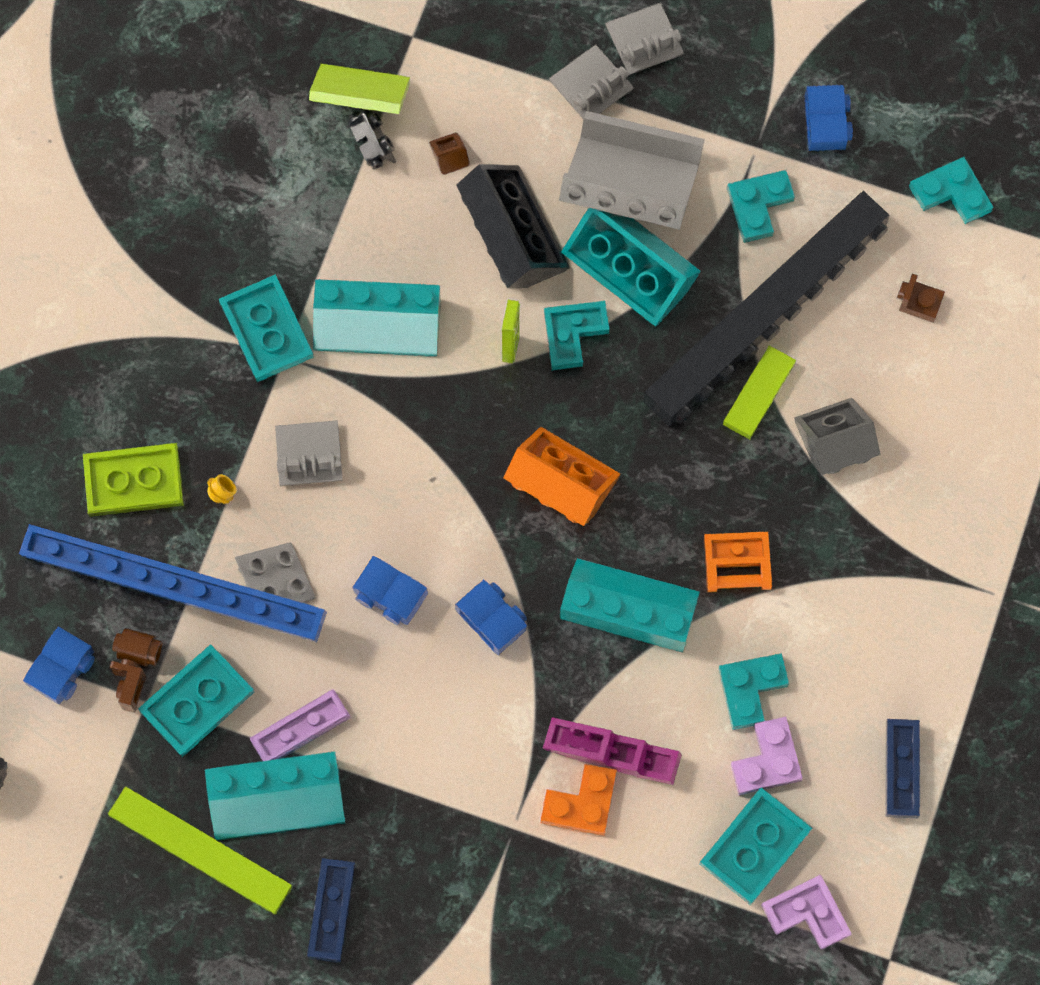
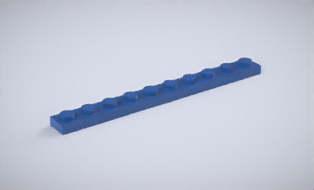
[19,524,327,642]

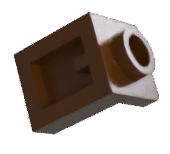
[897,273,945,323]
[110,659,146,713]

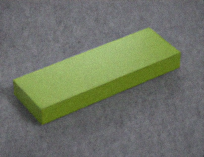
[502,299,520,364]
[723,345,796,440]

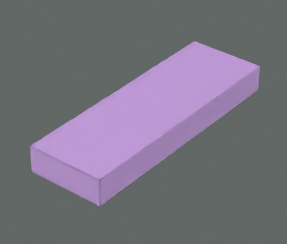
[250,689,350,761]

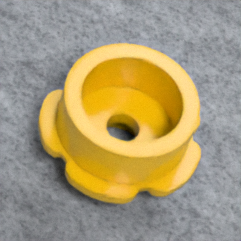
[207,474,237,504]

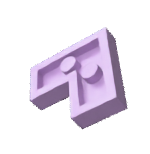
[731,717,803,795]
[761,875,851,950]

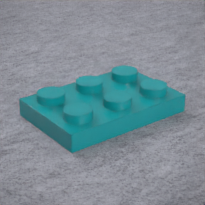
[219,274,314,382]
[138,644,255,757]
[699,787,812,906]

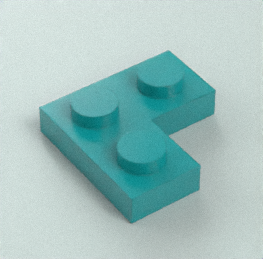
[909,157,993,224]
[727,170,795,243]
[544,301,610,370]
[718,653,789,730]

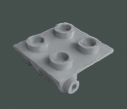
[605,3,684,75]
[549,45,634,119]
[275,420,343,486]
[235,542,316,603]

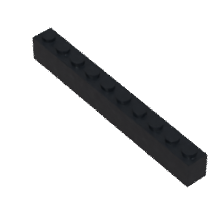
[643,190,890,427]

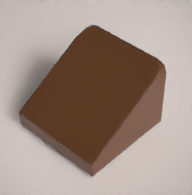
[429,132,470,175]

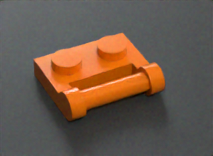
[704,532,772,592]

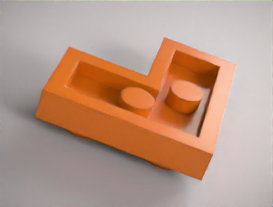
[540,764,617,835]

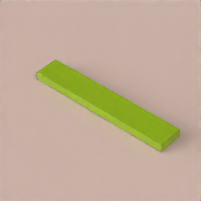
[108,786,292,915]

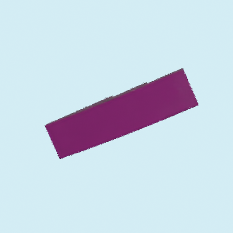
[543,718,682,785]

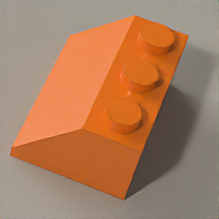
[503,427,621,526]

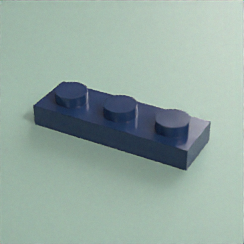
[885,719,920,818]
[307,858,355,962]

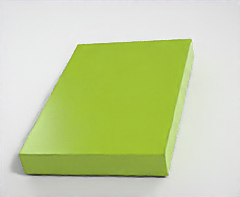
[309,64,410,114]
[83,443,184,517]

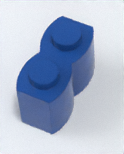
[805,85,853,151]
[352,556,428,625]
[455,579,527,655]
[23,627,95,705]

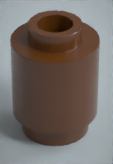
[112,628,163,667]

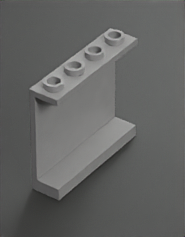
[559,111,705,230]

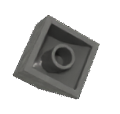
[794,398,881,475]

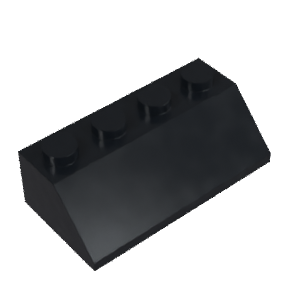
[456,164,570,289]

